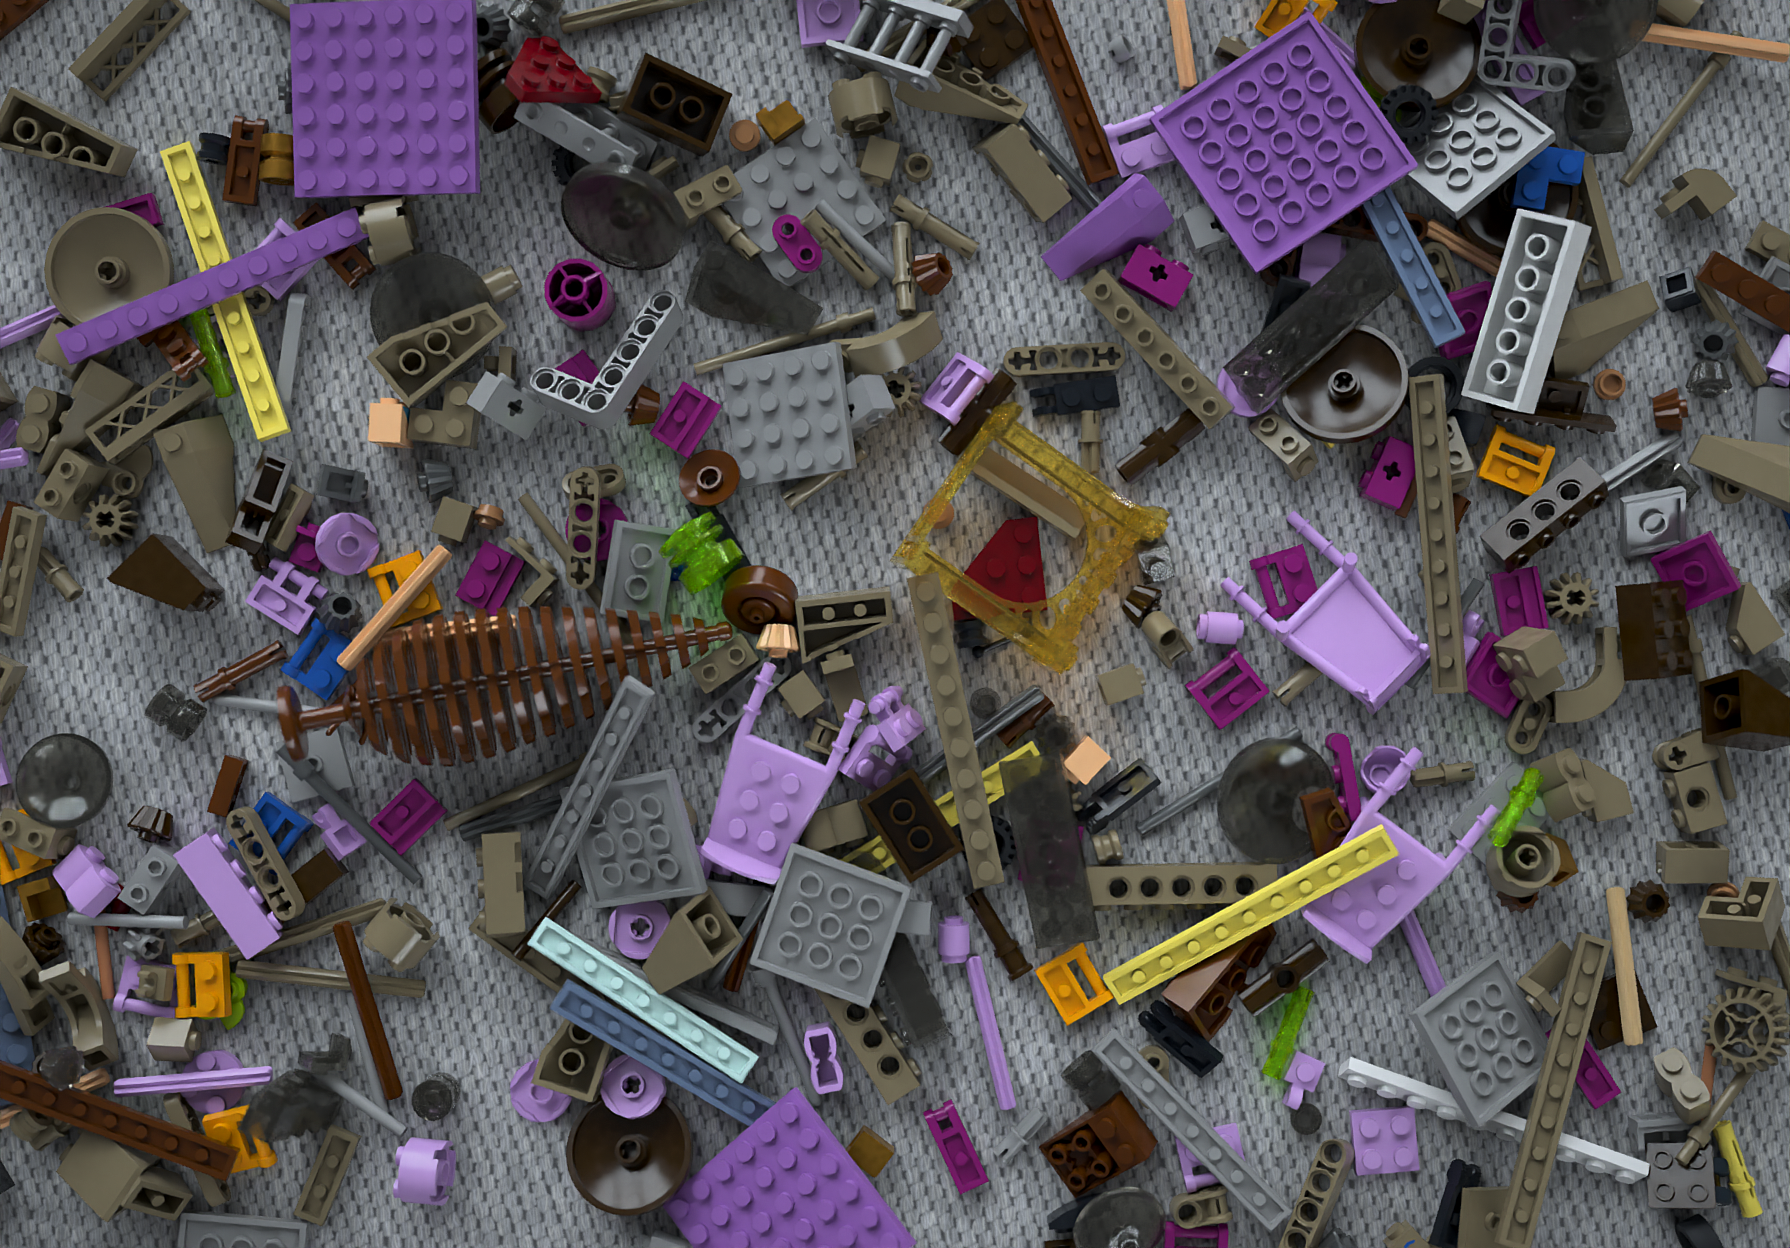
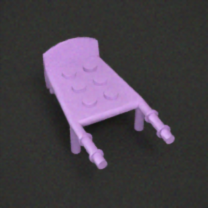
[1220,511,1431,715]
[700,662,865,885]
[1301,746,1501,964]

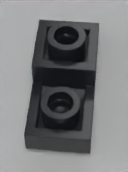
[1047,1192,1111,1233]

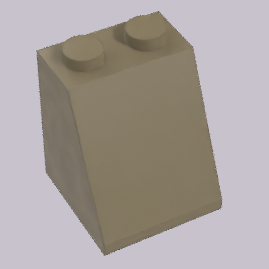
[642,886,743,995]
[56,1128,162,1223]

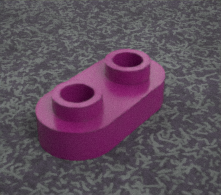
[772,214,823,273]

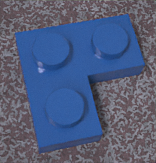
[1509,146,1585,212]

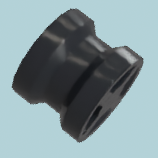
[196,132,231,165]
[953,619,988,649]

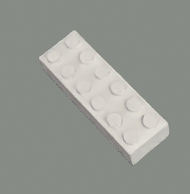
[1461,209,1592,414]

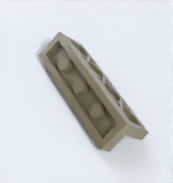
[68,0,191,102]
[1572,156,1624,292]
[85,367,218,465]
[969,446,1091,541]

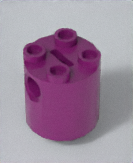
[544,258,616,332]

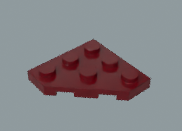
[504,36,602,103]
[950,517,1047,621]

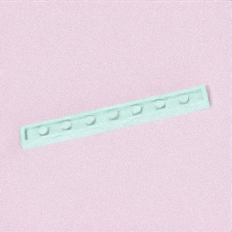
[527,917,759,1084]

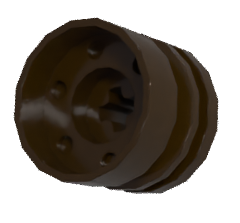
[478,49,520,134]

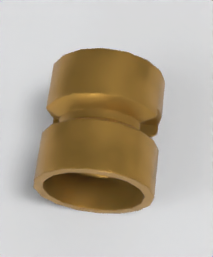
[259,133,294,186]

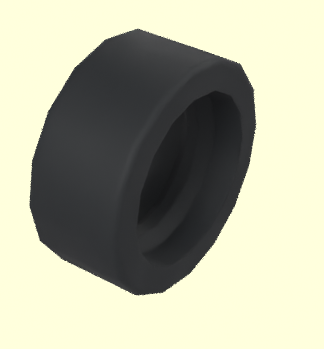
[1405,356,1465,413]
[1675,1214,1724,1248]

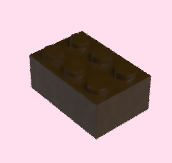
[616,52,732,157]
[1615,580,1693,681]
[859,767,964,884]

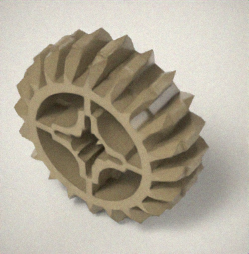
[1701,986,1790,1074]

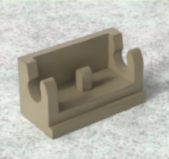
[1656,841,1730,884]

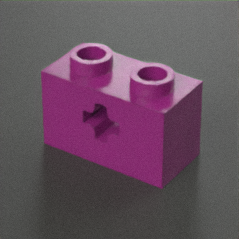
[1118,244,1193,312]
[1358,436,1416,511]

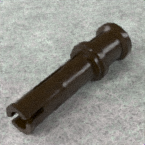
[965,888,1034,982]

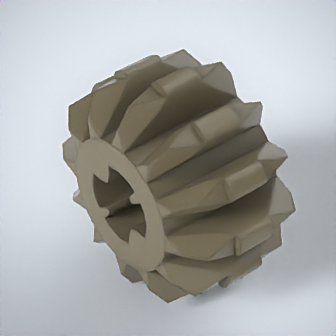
[879,366,922,418]
[82,494,139,547]
[1543,572,1599,625]

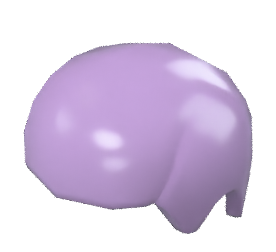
[1360,746,1411,795]

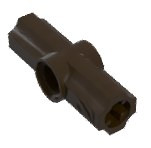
[937,367,1017,458]
[1115,408,1206,487]
[1237,938,1330,1017]

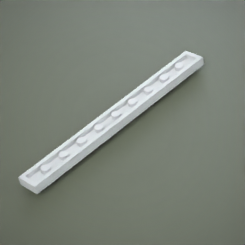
[1338,1057,1650,1184]

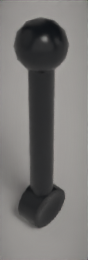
[972,625,1033,658]

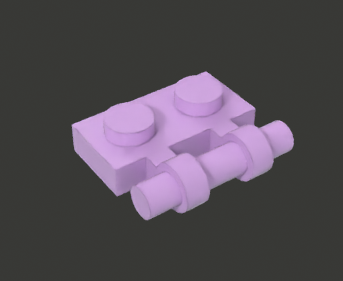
[245,557,329,635]
[868,686,926,752]

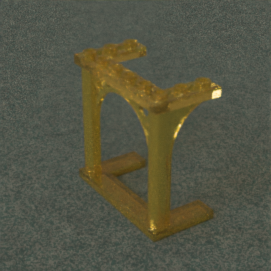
[889,401,1171,675]

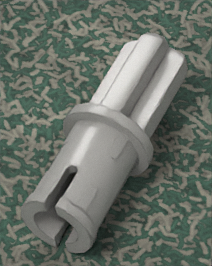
[993,1107,1048,1164]

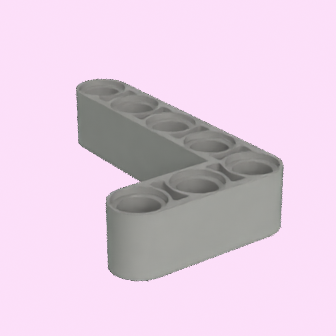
[1478,0,1575,92]
[530,290,683,430]

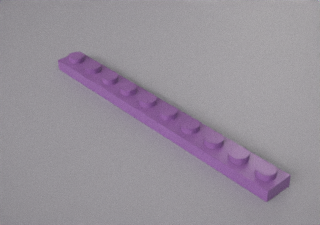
[55,207,369,365]

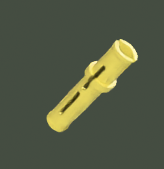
[1712,1120,1763,1218]

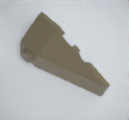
[153,414,236,553]

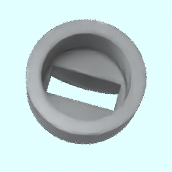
[1108,34,1135,62]

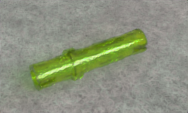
[189,308,236,398]
[1488,768,1544,847]
[1261,985,1315,1080]

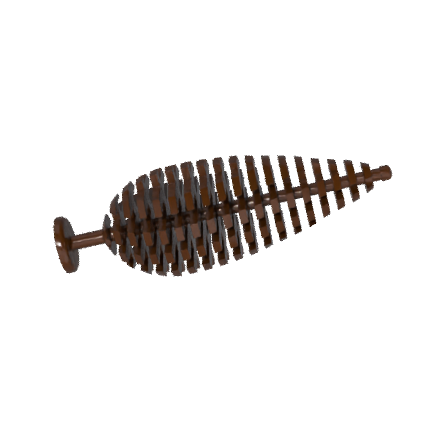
[276,606,733,767]

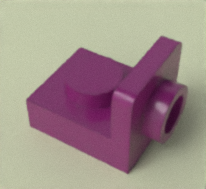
[289,522,323,573]

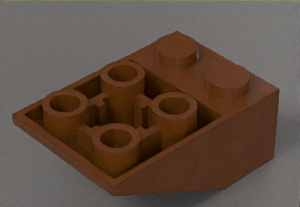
[1039,1090,1158,1198]

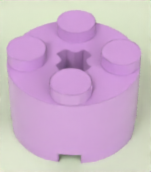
[393,1137,456,1206]

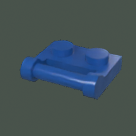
[280,617,352,701]
[228,791,314,876]

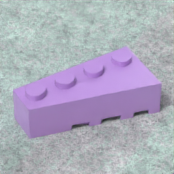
[173,827,284,960]

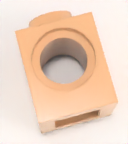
[1060,735,1111,786]

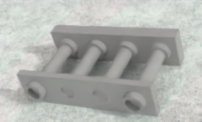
[825,0,974,93]
[514,102,661,182]

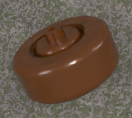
[721,565,799,635]

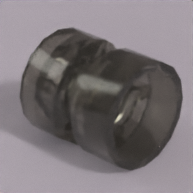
[507,0,565,38]
[144,683,207,742]
[1061,1049,1121,1111]
[411,1072,461,1121]

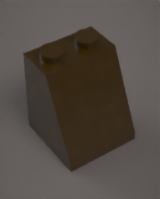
[107,533,225,612]
[1699,669,1790,752]

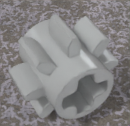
[122,927,167,963]

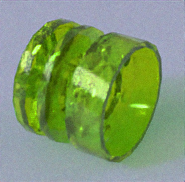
[658,512,744,595]

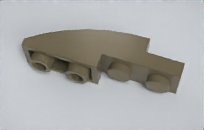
[0,916,55,1036]

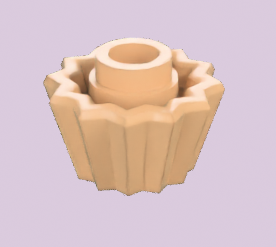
[756,624,801,658]

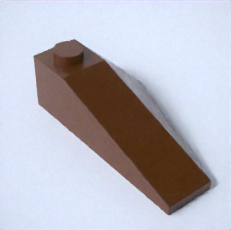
[1161,924,1277,1042]

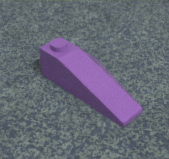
[1041,173,1174,281]

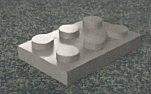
[600,520,678,623]
[1447,762,1550,867]

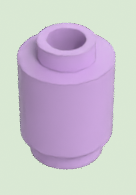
[1196,611,1244,645]
[938,915,970,963]

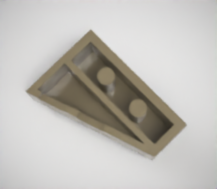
[972,123,1072,223]
[795,586,893,664]
[476,832,525,938]

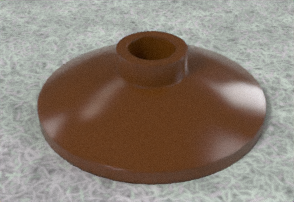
[679,449,740,507]

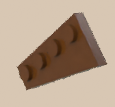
[1299,787,1351,860]

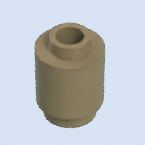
[473,264,523,307]

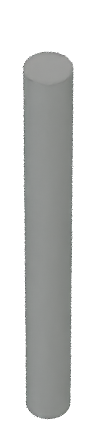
[814,199,895,282]
[67,912,189,929]
[345,991,389,1112]
[299,1056,408,1138]

